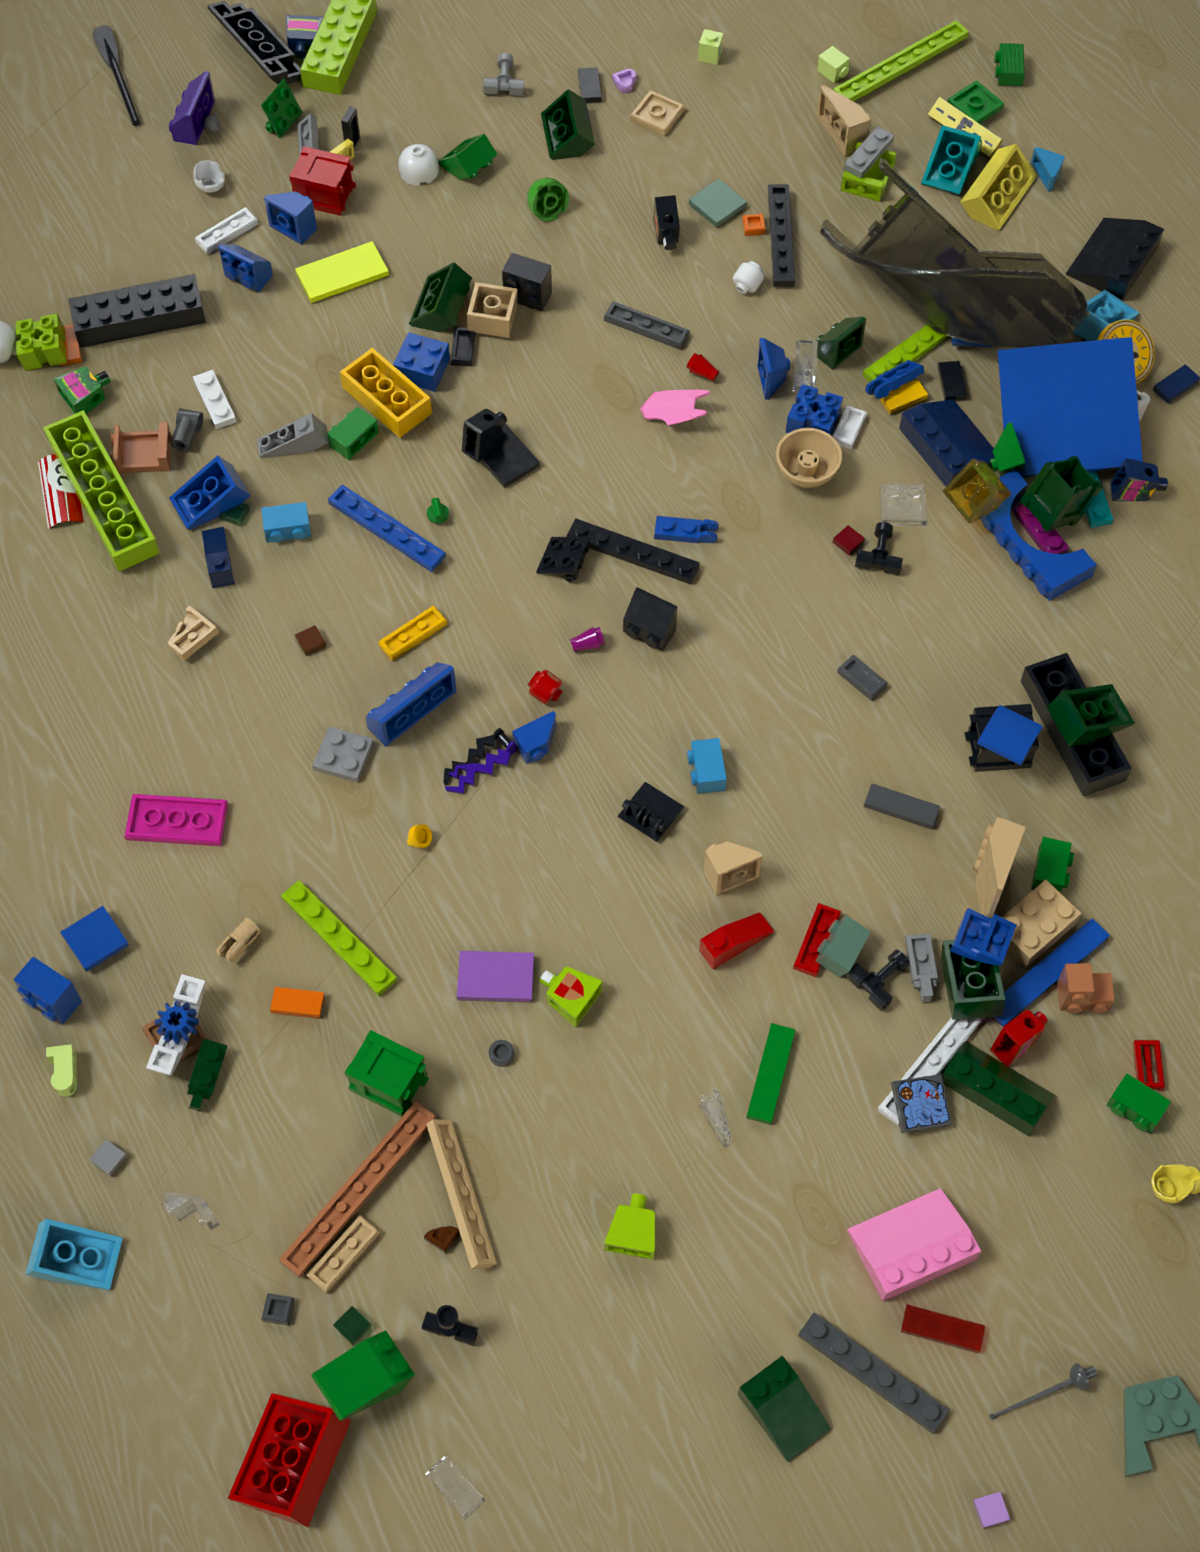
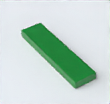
[746,1023,796,1125]

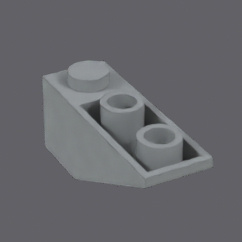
[257,413,329,458]

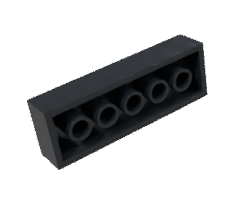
[68,274,206,348]
[1021,653,1131,796]

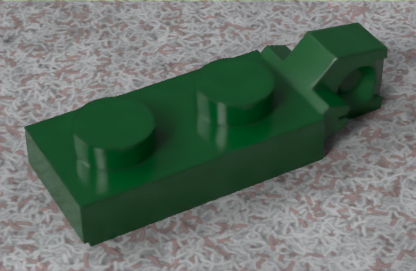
[187,1038,228,1111]

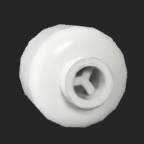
[733,261,764,294]

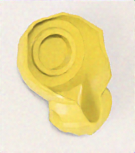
[1151,1164,1200,1204]

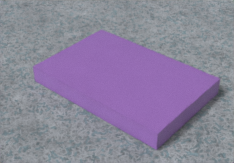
[457,951,534,1002]

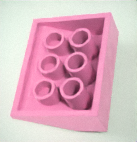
[847,1188,981,1302]

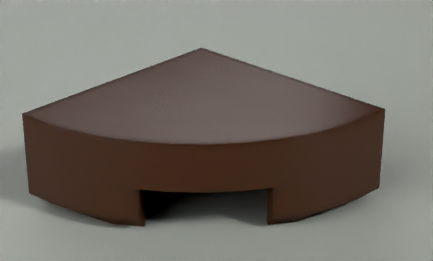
[424,1226,460,1254]

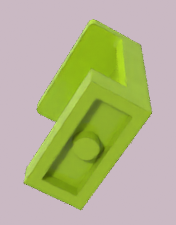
[841,142,896,202]

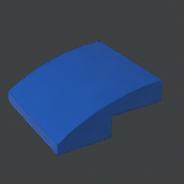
[977,705,1043,765]
[950,908,1017,966]

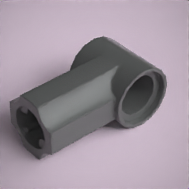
[170,408,203,452]

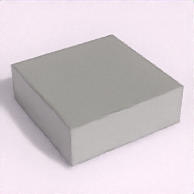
[89,1139,127,1176]

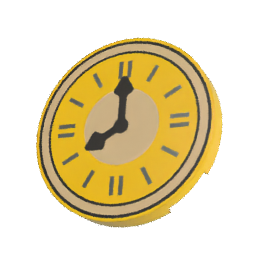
[1097,320,1155,383]

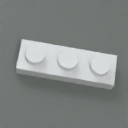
[193,370,236,430]

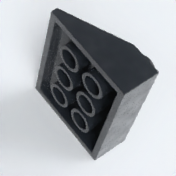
[1066,218,1164,301]

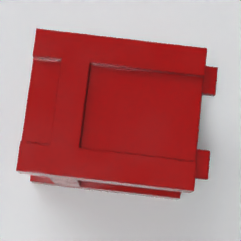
[289,146,356,216]

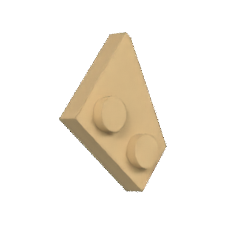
[167,605,219,661]

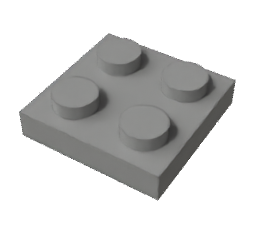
[312,727,374,783]

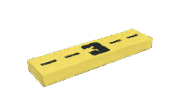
[928,97,1003,158]

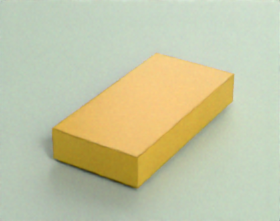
[879,379,928,414]

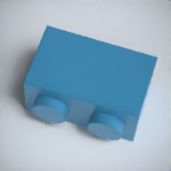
[261,502,311,542]
[687,738,727,794]

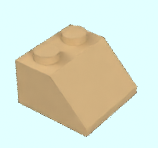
[703,841,762,895]

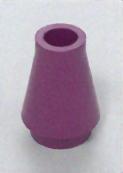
[570,627,605,652]

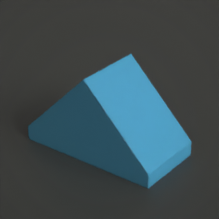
[1031,147,1065,192]

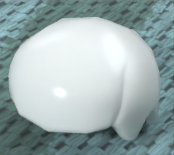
[193,160,225,193]

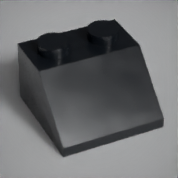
[623,587,678,651]

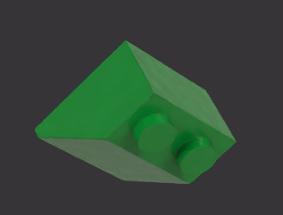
[438,133,498,180]

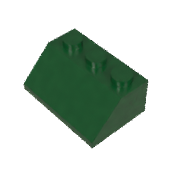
[541,89,595,160]
[409,262,472,333]

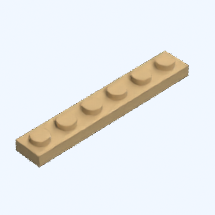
[426,1119,497,1269]

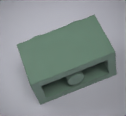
[816,915,871,977]

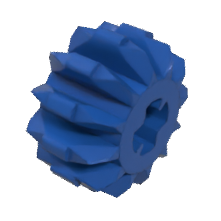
[155,1000,199,1045]

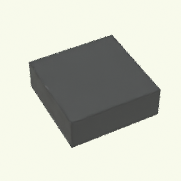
[261,1293,294,1326]

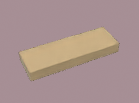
[307,1215,380,1294]

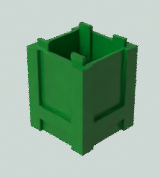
[344,1030,429,1117]

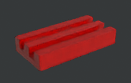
[1133,1040,1165,1091]

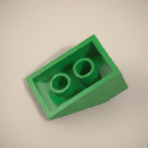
[311,1330,415,1421]

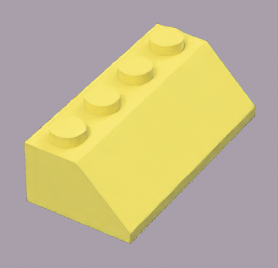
[960,144,1037,230]

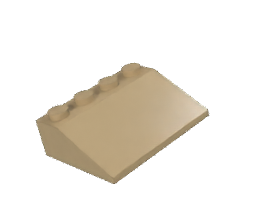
[973,817,1026,918]

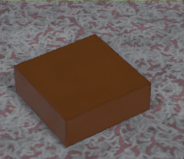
[295,625,326,656]

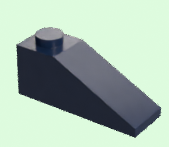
[202,527,235,588]

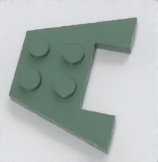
[1124,1375,1200,1477]

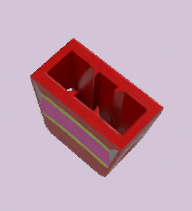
[990,1010,1048,1067]

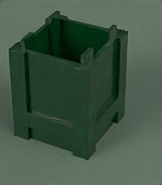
[1020,456,1103,532]

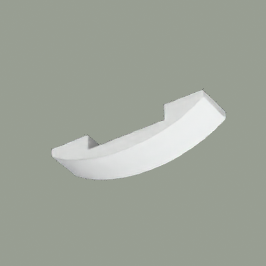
[146,974,206,1076]

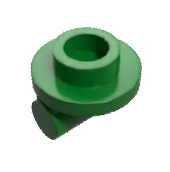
[427,498,449,524]

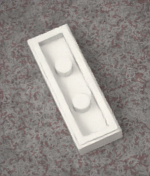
[195,207,258,255]

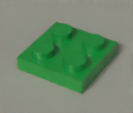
[947,80,1004,124]

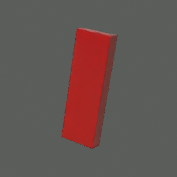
[793,903,841,977]

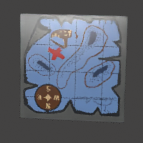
[891,1074,952,1133]

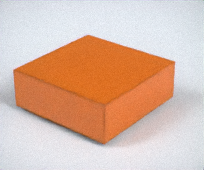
[742,214,766,236]

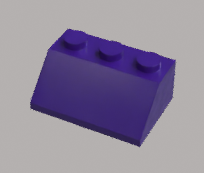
[169,71,215,145]

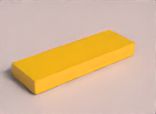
[378,605,447,661]

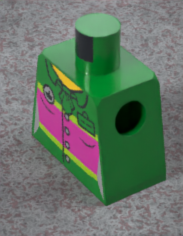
[54,367,111,414]

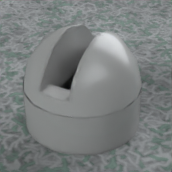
[204,114,221,132]

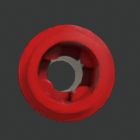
[686,353,720,382]

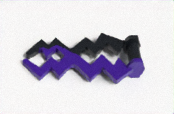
[443,727,518,794]

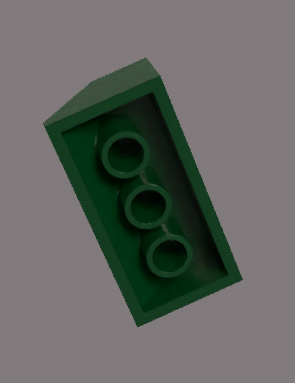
[942,1041,1055,1137]

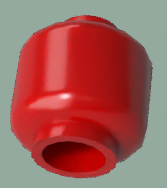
[527,670,563,704]

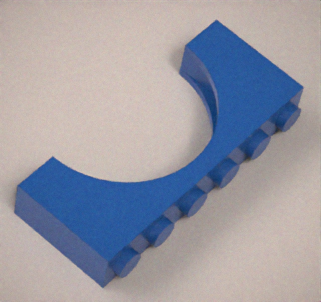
[969,469,1097,601]

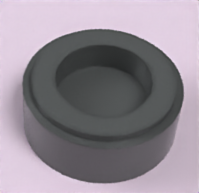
[489,1040,514,1067]

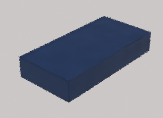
[1153,364,1200,403]

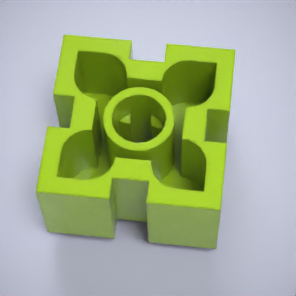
[15,313,67,371]

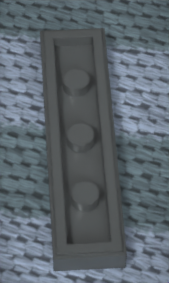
[604,301,690,350]

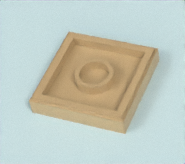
[630,90,685,136]

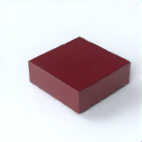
[832,525,865,555]

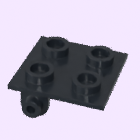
[536,537,590,582]
[617,782,684,842]

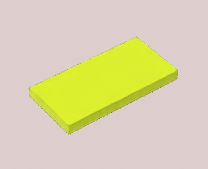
[295,241,389,303]

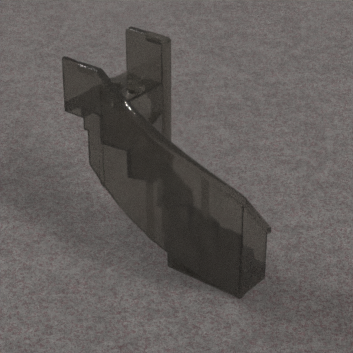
[820,158,1090,347]

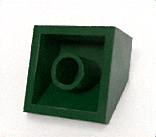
[814,316,866,370]

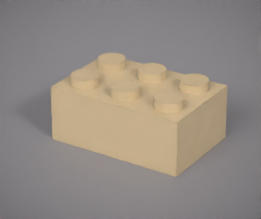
[1002,880,1082,970]

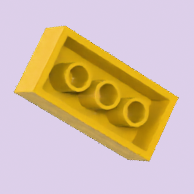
[340,348,432,438]

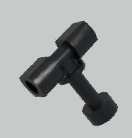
[855,522,903,575]
[845,949,909,1011]
[422,1305,479,1346]

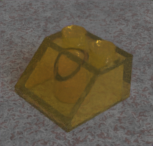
[942,459,1012,523]

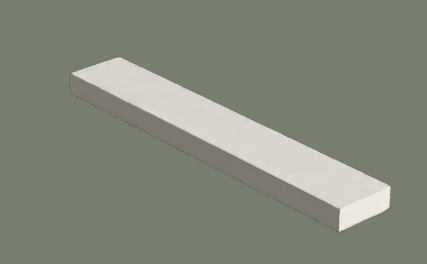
[877,1017,984,1126]

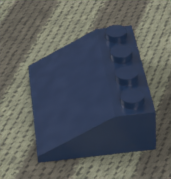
[899,399,994,490]

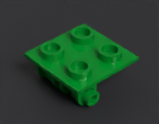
[261,79,302,138]

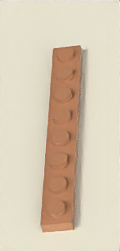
[279,1101,436,1278]

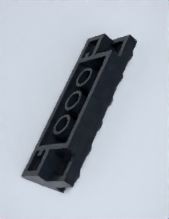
[207,1,302,85]

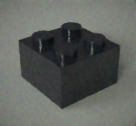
[502,253,552,311]

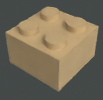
[467,282,517,338]

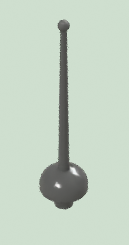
[989,1363,1097,1420]

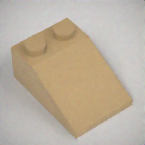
[817,85,871,157]

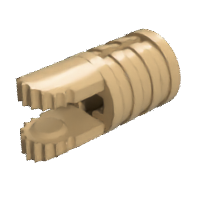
[216,918,262,963]

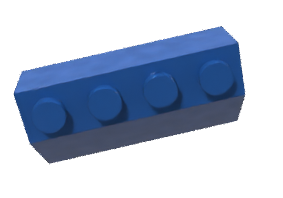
[365,662,457,747]

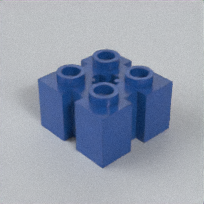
[785,384,843,435]

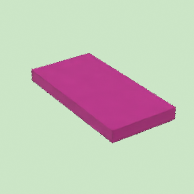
[124,794,228,846]

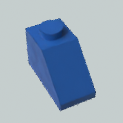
[512,711,556,764]

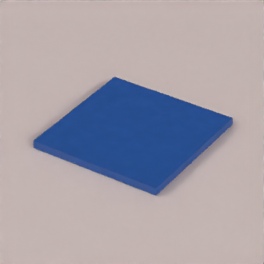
[998,337,1143,478]

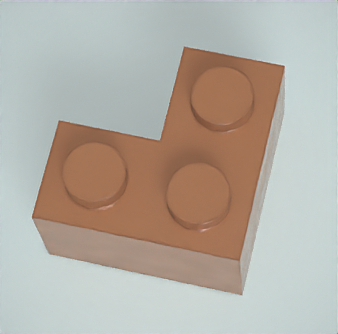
[1057,963,1115,1014]

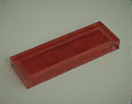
[900,1304,985,1354]

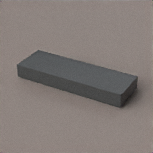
[864,783,940,829]

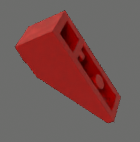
[699,912,774,970]

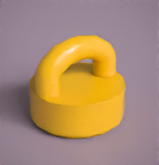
[407,824,432,848]

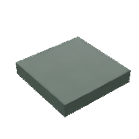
[688,178,747,228]

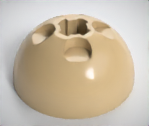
[776,428,842,488]

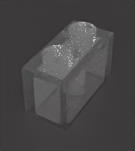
[793,340,818,391]

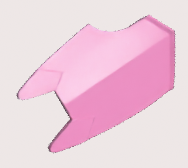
[640,389,710,426]

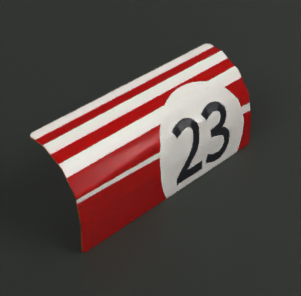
[38,454,84,529]

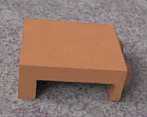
[110,422,171,473]

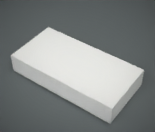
[832,405,867,449]

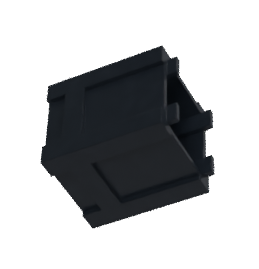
[964,704,1039,772]

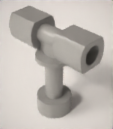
[483,53,524,96]

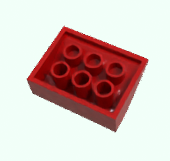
[228,1393,351,1527]

